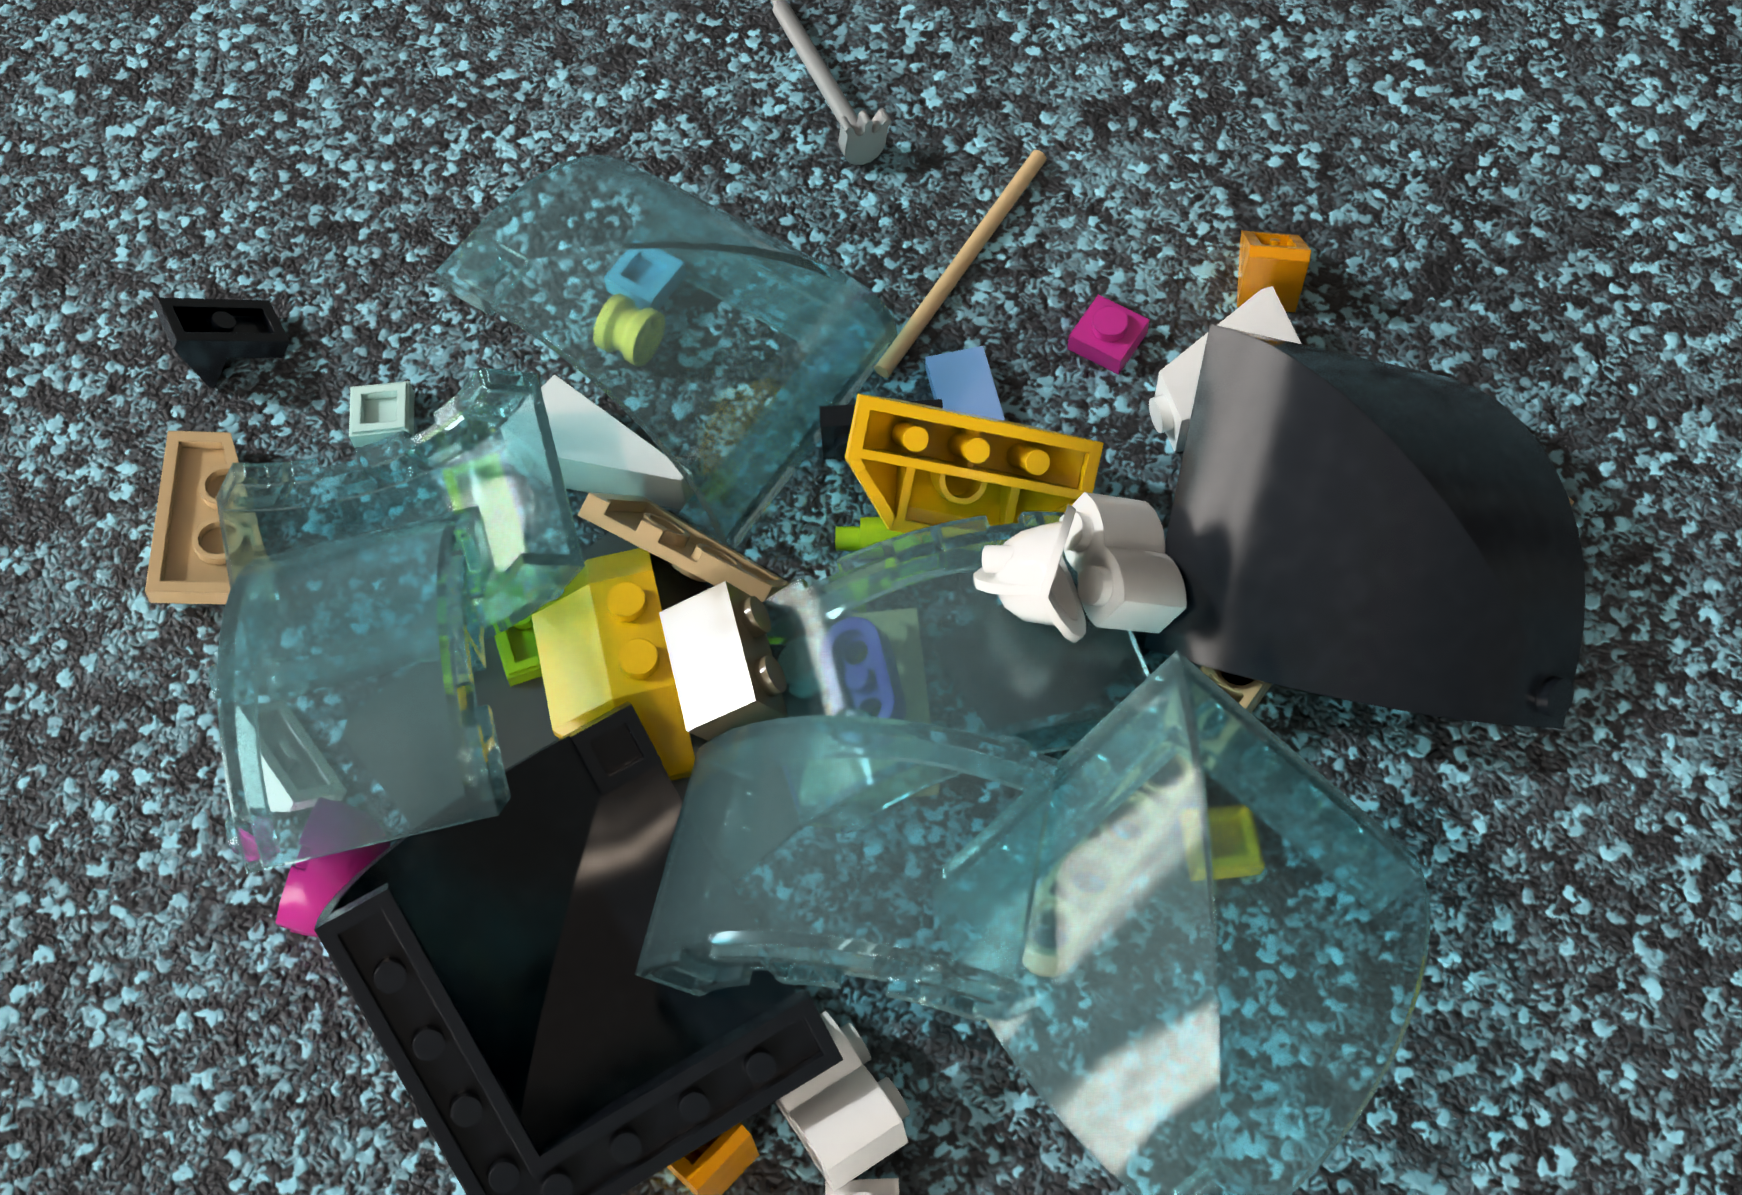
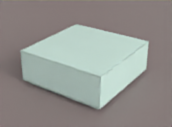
[349,381,415,448]

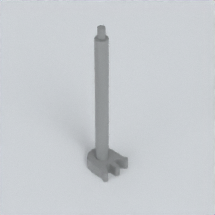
[770,0,892,165]

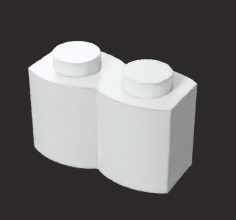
[1059,492,1187,634]
[775,1011,910,1192]

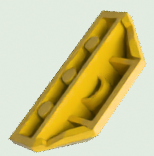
[845,394,1104,547]
[531,548,699,781]

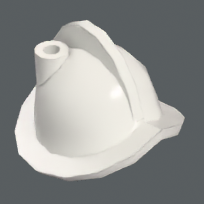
[973,504,1086,644]

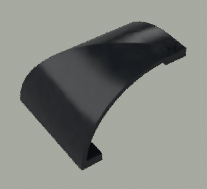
[1144,324,1586,729]
[314,701,843,1195]

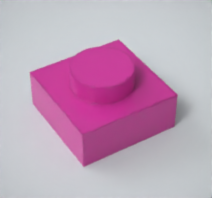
[1067,294,1150,375]

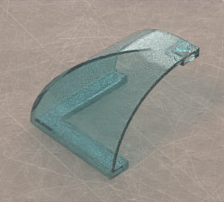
[435,155,898,550]
[930,650,1430,1195]

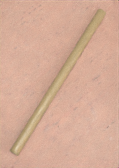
[874,150,1046,378]

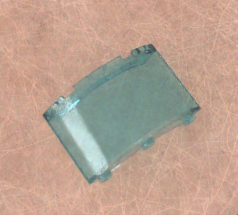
[216,368,585,698]
[209,505,511,874]
[762,511,1166,836]
[635,708,1058,1022]

